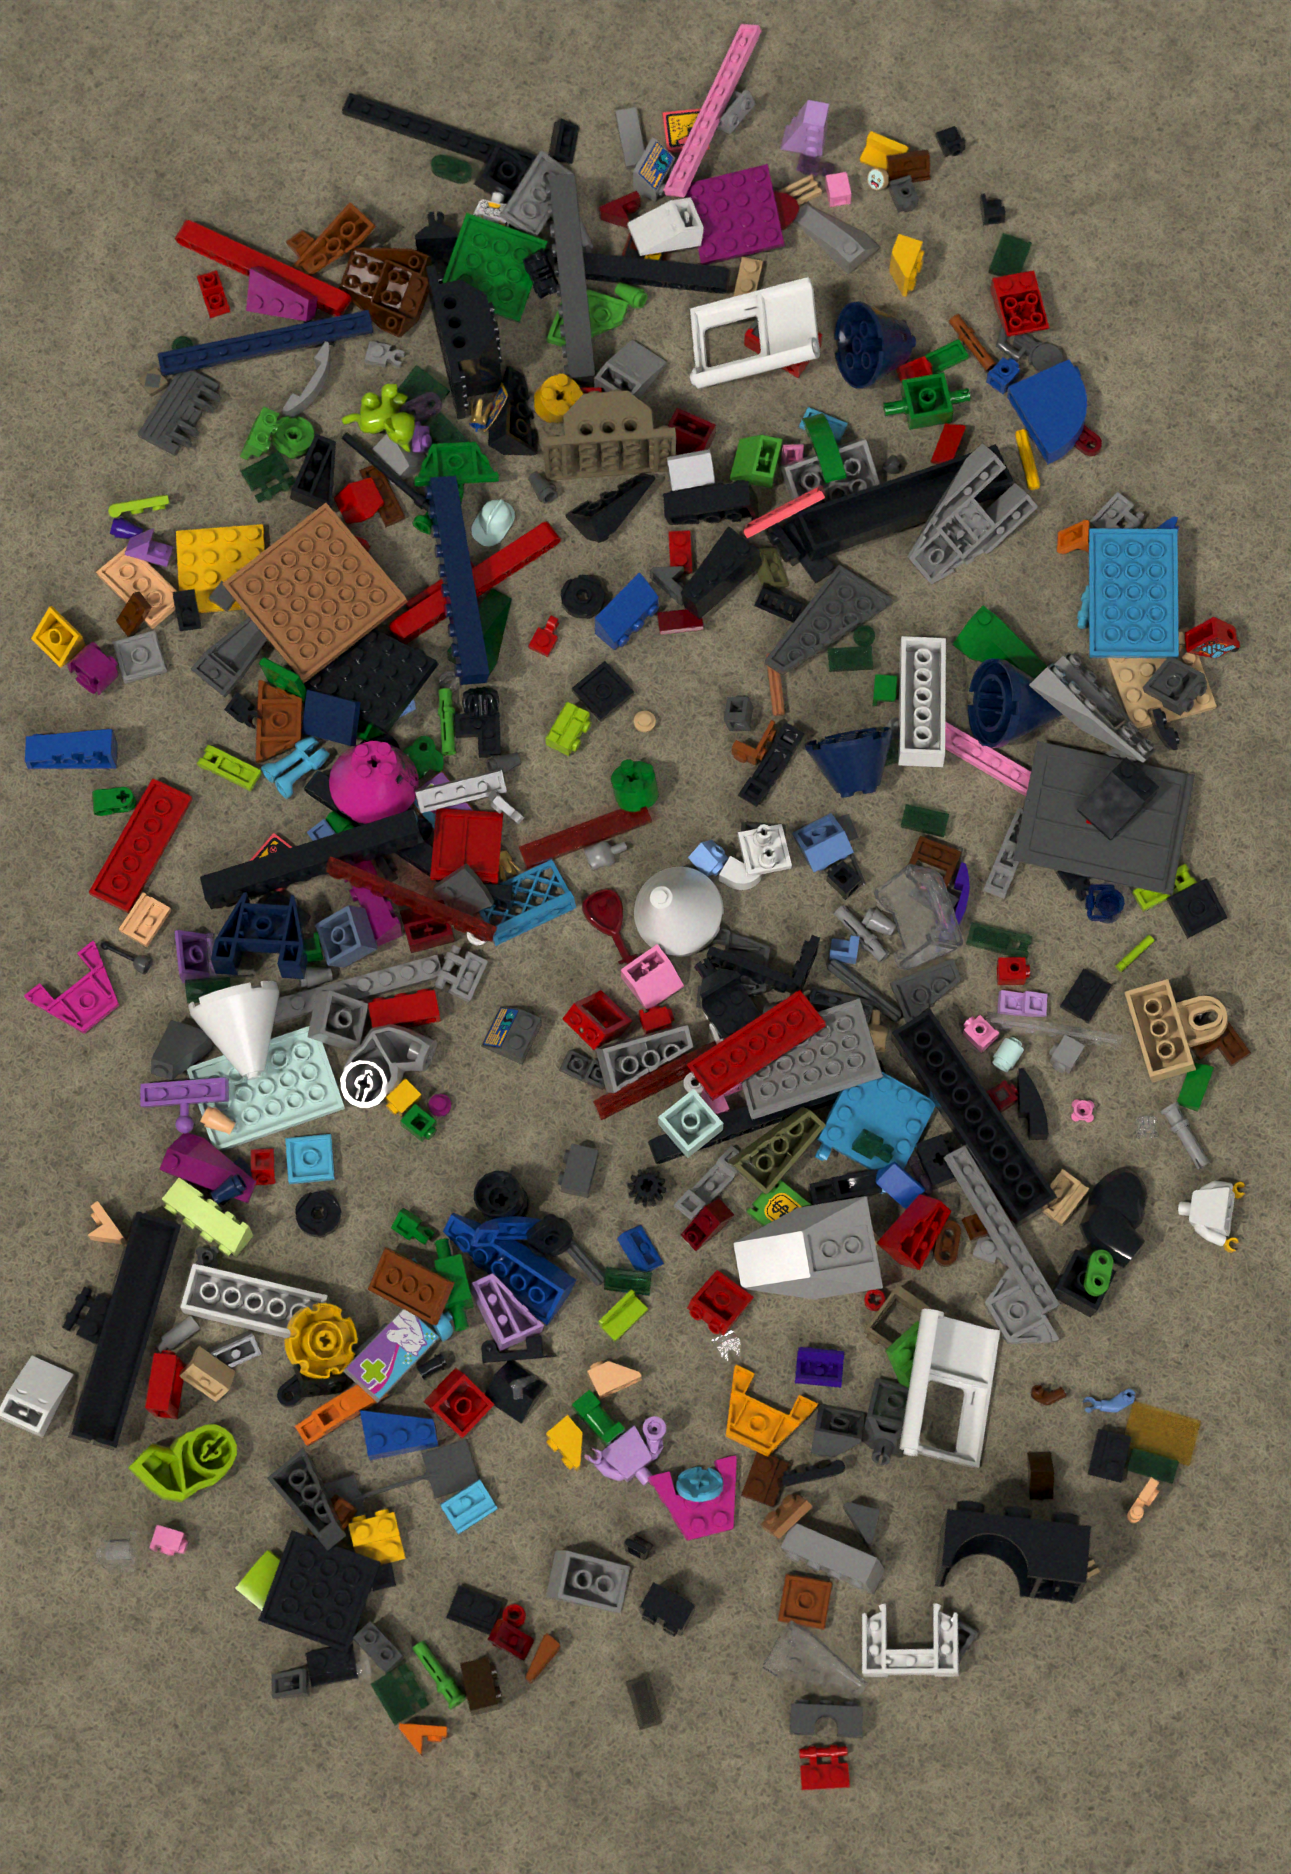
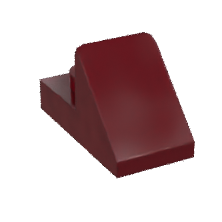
[599,190,641,229]
[487,1618,534,1661]

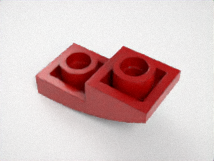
[197,270,230,318]

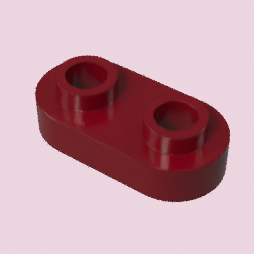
[1074,425,1102,457]

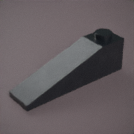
[473,141,553,221]
[565,473,655,543]

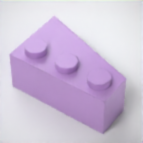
[781,100,829,157]
[470,1274,544,1351]

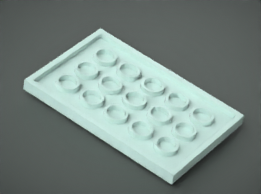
[186,1026,345,1151]

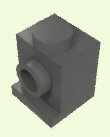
[889,175,919,212]
[724,695,753,731]

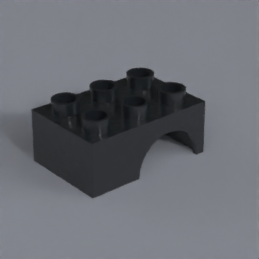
[935,1501,1091,1604]

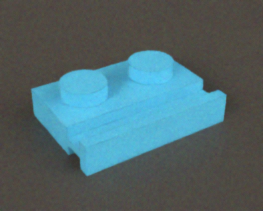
[439,1479,498,1534]

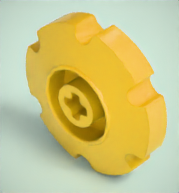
[284,1303,358,1379]

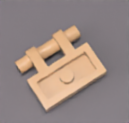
[1127,1477,1159,1523]

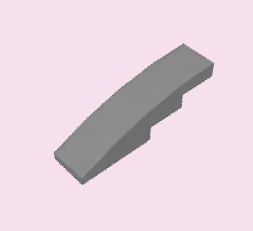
[983,808,1023,899]

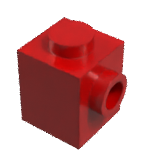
[996,957,1030,985]

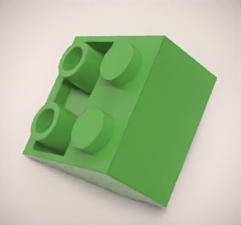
[730,435,783,489]

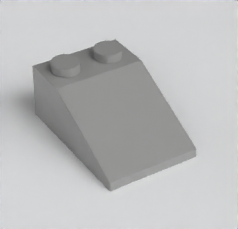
[546,1551,630,1613]

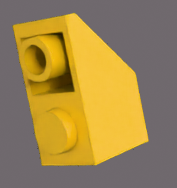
[546,1415,583,1472]

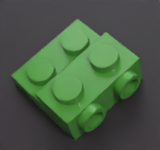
[239,406,280,460]
[885,1321,919,1388]

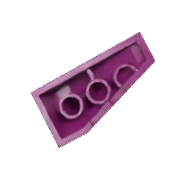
[159,1133,257,1203]

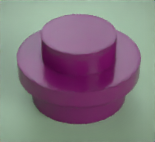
[428,1094,451,1117]

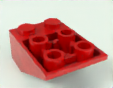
[990,270,1049,337]

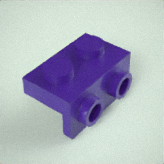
[795,1347,845,1388]

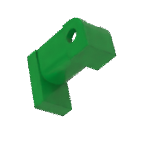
[572,1389,625,1448]

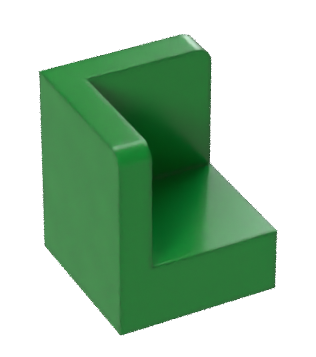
[872,674,897,706]
[304,932,323,963]

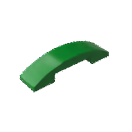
[802,413,847,483]

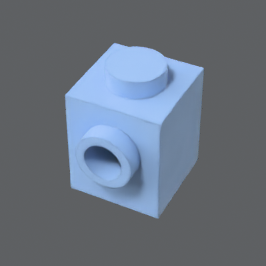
[688,840,729,876]

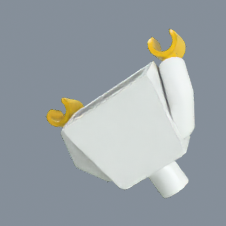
[1178,1180,1245,1252]

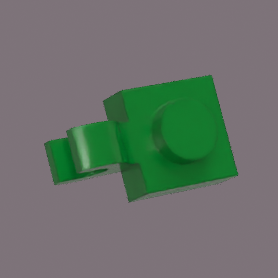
[391,1208,435,1245]

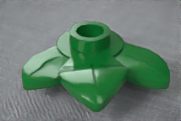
[403,736,444,779]

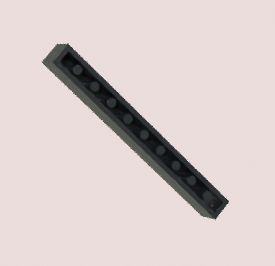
[200,809,424,910]

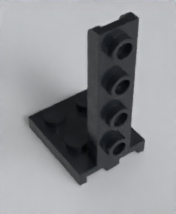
[706,935,820,996]

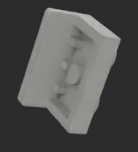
[716,89,756,134]

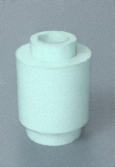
[992,1037,1024,1072]

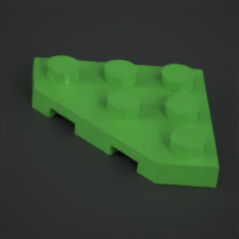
[547,289,629,347]

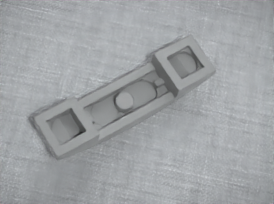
[282,341,331,418]
[674,1146,739,1220]

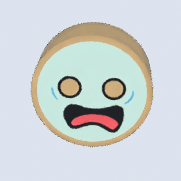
[867,168,889,190]

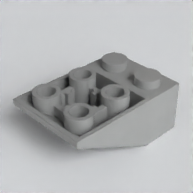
[594,340,667,399]

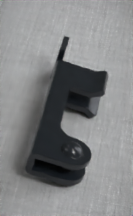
[481,1336,556,1363]

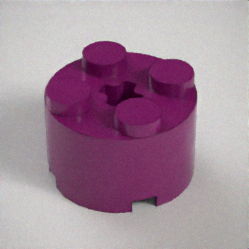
[67,642,118,695]

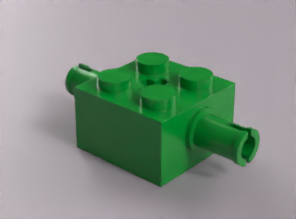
[883,373,971,430]
[431,1238,474,1331]

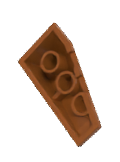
[293,202,376,276]

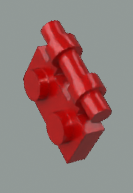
[799,1744,850,1791]

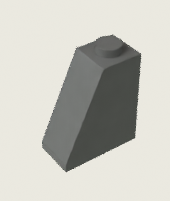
[151,1020,213,1080]

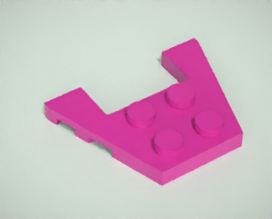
[24,941,119,1034]
[648,1455,737,1541]

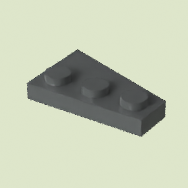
[890,958,961,1023]

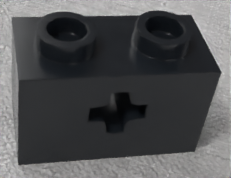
[915,1134,957,1190]

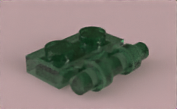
[240,451,295,503]
[371,1663,430,1726]

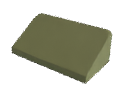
[756,547,789,589]

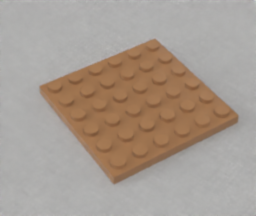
[222,503,408,683]

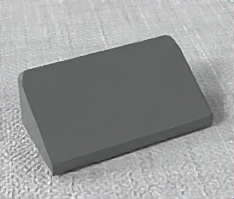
[208,1330,261,1368]

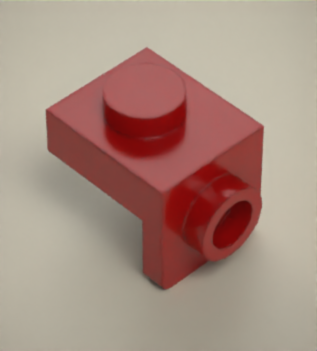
[896,356,933,383]

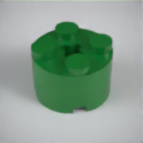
[611,759,659,812]

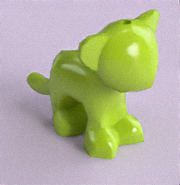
[342,384,415,453]

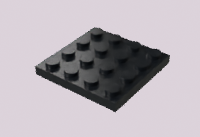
[258,1530,381,1653]

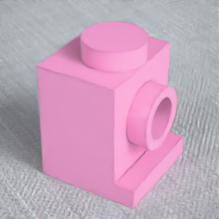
[963,1015,999,1053]
[150,1525,188,1556]

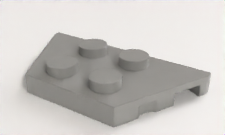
[984,1268,1059,1344]

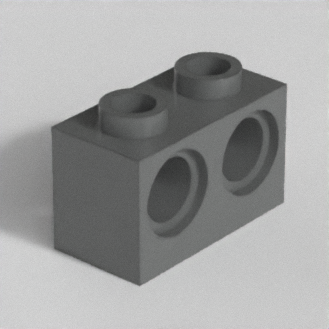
[353,1621,404,1675]

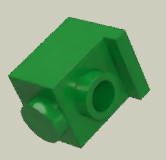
[400,1104,437,1142]

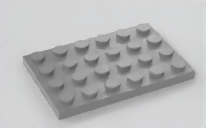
[741,998,883,1120]

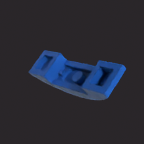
[470,1216,554,1247]

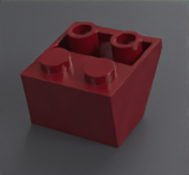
[667,408,716,455]
[400,900,454,953]

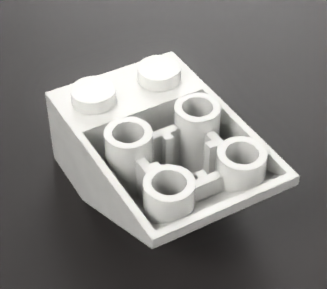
[627,197,704,256]
[0,1356,74,1438]

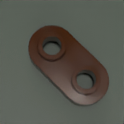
[934,1220,961,1267]

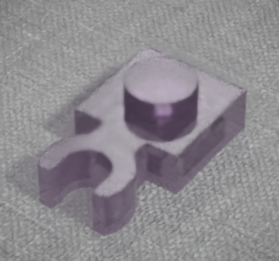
[796,153,835,177]

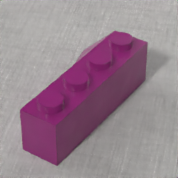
[340,861,403,946]

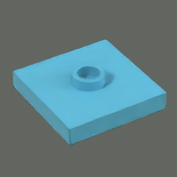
[285,1134,335,1184]

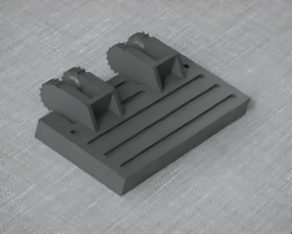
[138,370,221,456]

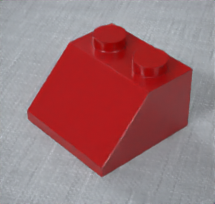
[423,1368,495,1438]

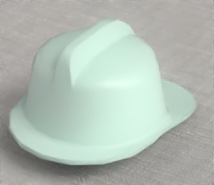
[471,499,515,546]

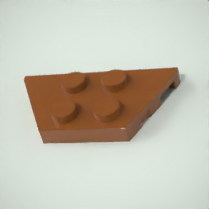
[256,680,303,763]

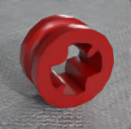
[864,1289,885,1311]

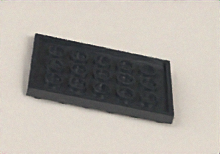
[290,629,439,733]

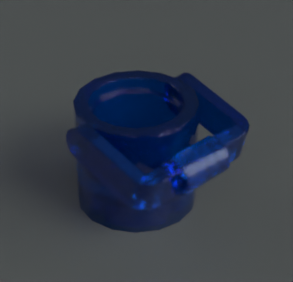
[1085,884,1125,924]

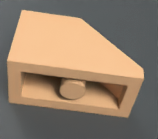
[587,1361,642,1400]

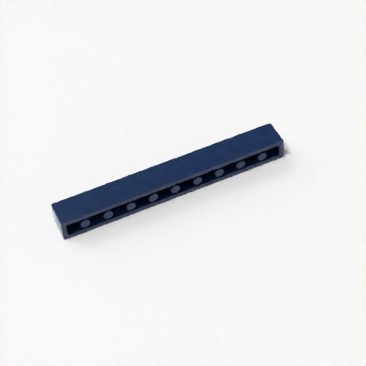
[425,476,489,685]

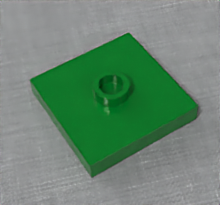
[259,657,307,701]

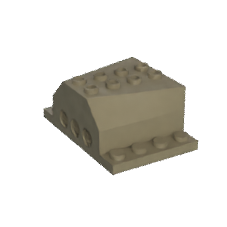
[543,389,676,481]

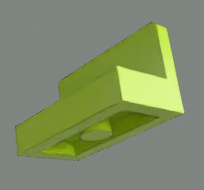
[599,1289,648,1342]

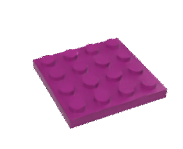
[687,164,785,265]

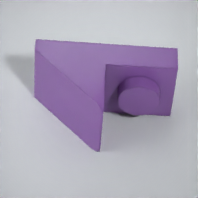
[125,529,173,567]

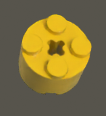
[534,373,583,423]

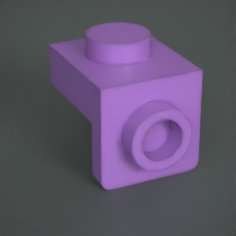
[412,422,432,453]

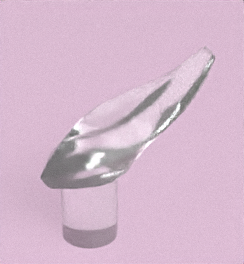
[510,1375,539,1400]

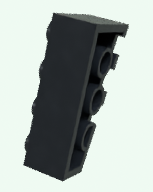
[663,480,759,525]
[681,526,762,619]

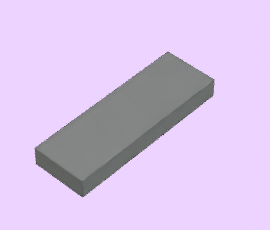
[615,107,645,170]

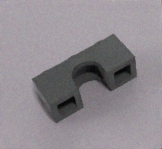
[789,1699,863,1738]

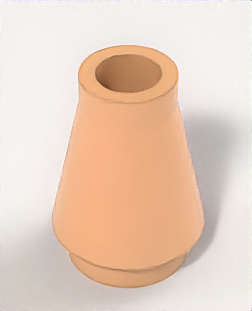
[200,1106,236,1135]

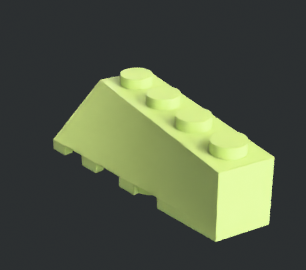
[162,1178,253,1257]

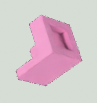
[825,172,851,207]

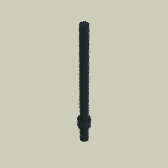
[342,432,430,512]

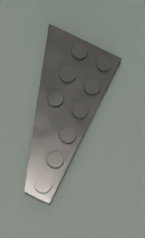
[764,565,893,676]

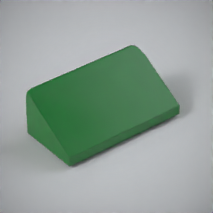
[1177,1063,1214,1112]

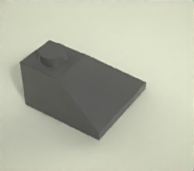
[811,1404,865,1458]

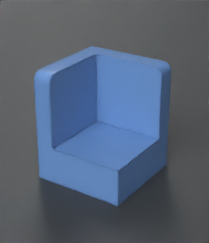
[829,935,860,964]

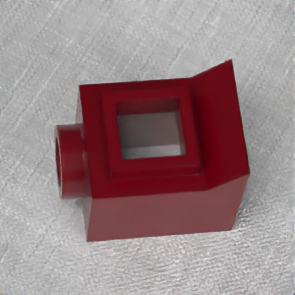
[986,1080,1019,1113]

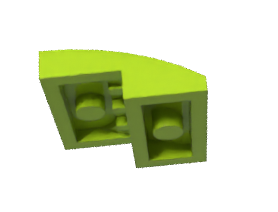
[235,1549,281,1611]

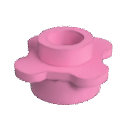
[1071,1099,1094,1123]

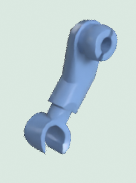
[1083,1389,1135,1413]

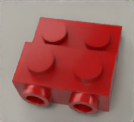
[687,1270,754,1336]

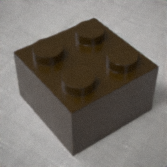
[460,1657,503,1716]

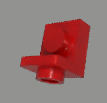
[251,1149,275,1185]

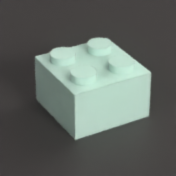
[658,1089,723,1158]

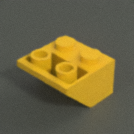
[889,234,925,297]

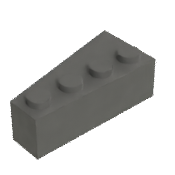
[267,1448,346,1551]

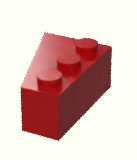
[877,1194,951,1271]

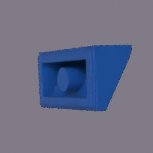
[876,1161,925,1209]
[617,1225,664,1277]

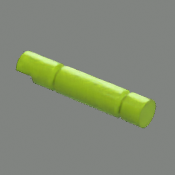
[1115,935,1154,972]

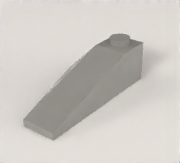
[794,203,879,274]

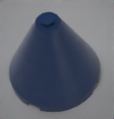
[968,658,1062,748]

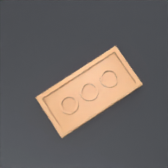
[96,547,177,629]

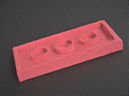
[743,485,826,538]

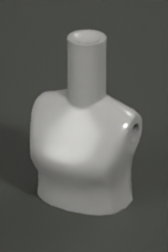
[584,840,627,871]

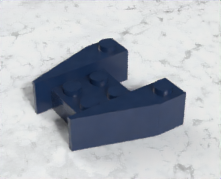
[211,892,308,979]

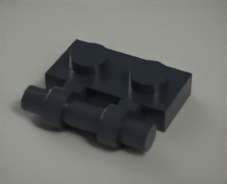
[62,1287,108,1345]

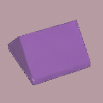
[175,930,217,983]

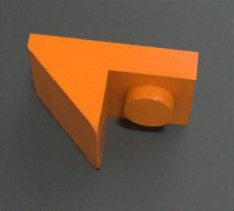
[1057,520,1091,554]
[399,1723,448,1756]

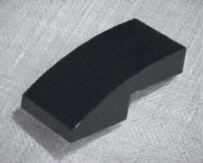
[1148,707,1180,751]

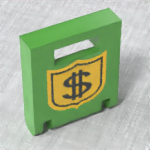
[746,1180,812,1226]

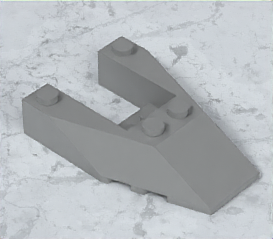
[907,443,1038,584]

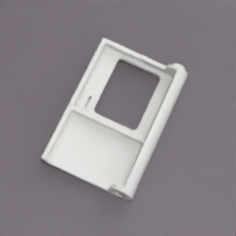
[900,1309,1000,1468]

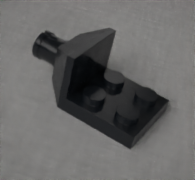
[415,211,458,281]
[694,957,761,1040]

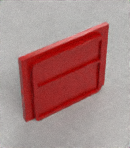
[430,808,503,884]

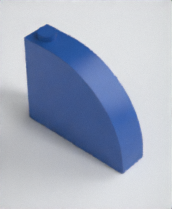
[1007,359,1087,464]

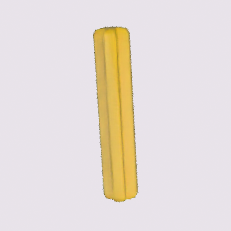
[1015,429,1040,491]

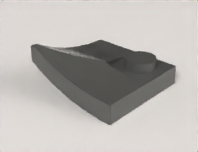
[433,864,494,920]

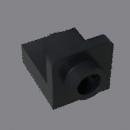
[935,126,966,157]

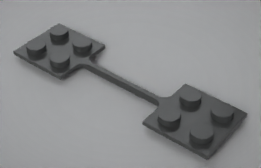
[324,1440,478,1527]

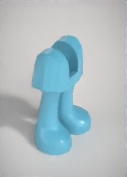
[261,736,330,799]

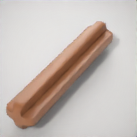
[766,653,785,716]

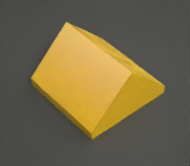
[31,606,86,668]

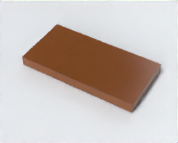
[368,1247,455,1326]

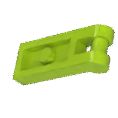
[108,494,169,518]
[197,745,262,792]
[1132,864,1197,912]

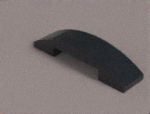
[738,722,804,807]

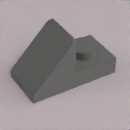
[650,566,685,606]

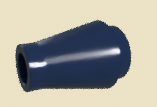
[211,1173,247,1204]

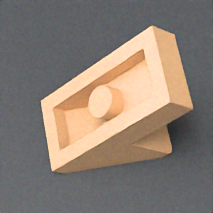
[88,1201,125,1245]

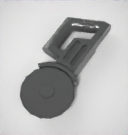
[996,324,1063,372]

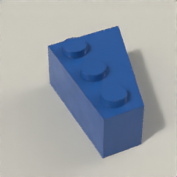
[360,1410,439,1460]

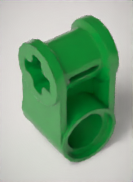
[92,787,137,816]

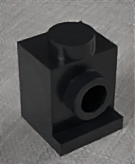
[826,861,862,900]

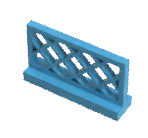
[478,859,576,946]

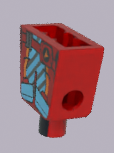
[1185,617,1240,658]

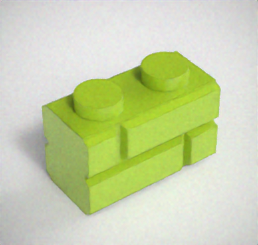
[545,702,592,756]

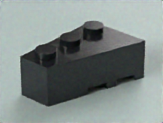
[290,434,336,510]

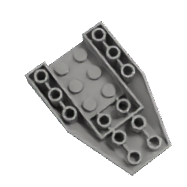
[1029,652,1156,763]
[733,1196,883,1299]

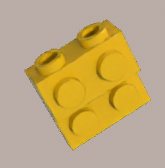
[348,1509,405,1565]

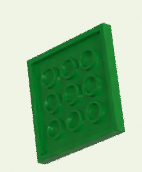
[443,213,548,323]

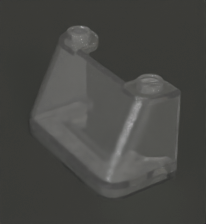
[874,864,963,970]

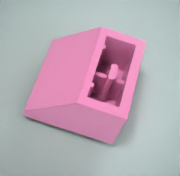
[621,944,684,1011]

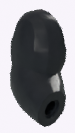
[1079,1169,1148,1268]

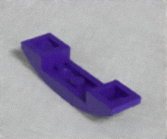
[935,862,969,951]

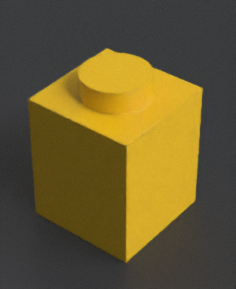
[386,1078,421,1117]

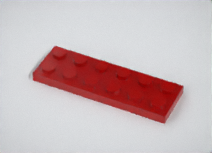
[89,778,193,913]
[687,990,826,1101]

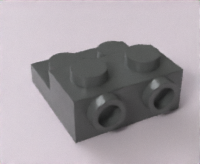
[1142,657,1207,716]

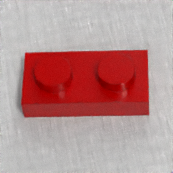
[669,530,692,574]

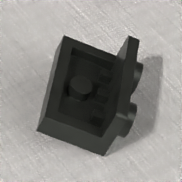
[293,1364,347,1398]

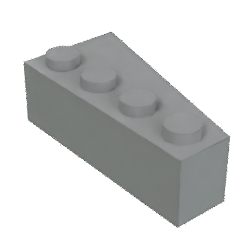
[596,1024,693,1093]
[781,1523,885,1595]

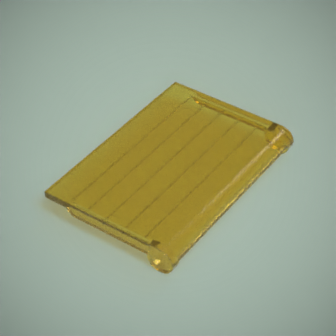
[1124,1401,1201,1466]

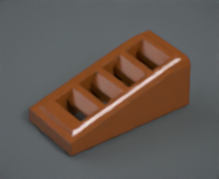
[526,1633,561,1683]

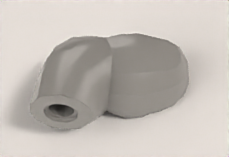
[341,1024,437,1108]

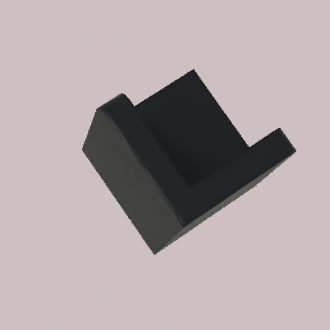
[979,194,1006,225]

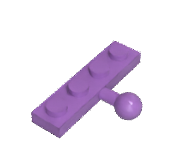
[140,1077,229,1133]

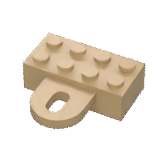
[1125,979,1228,1083]

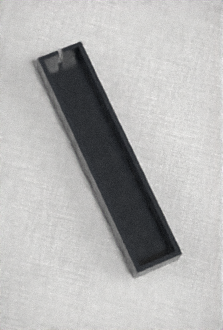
[794,444,1014,561]
[68,1211,181,1451]

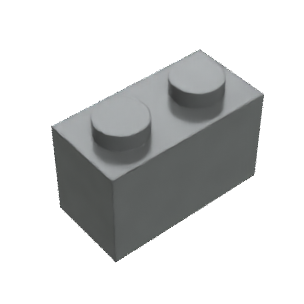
[558,1144,599,1198]

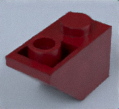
[681,1198,734,1251]

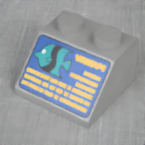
[633,137,675,202]

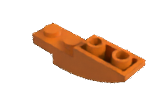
[295,1385,388,1446]

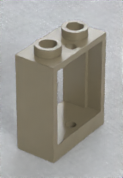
[864,1285,932,1352]

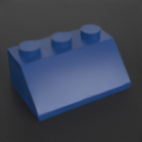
[594,573,659,651]

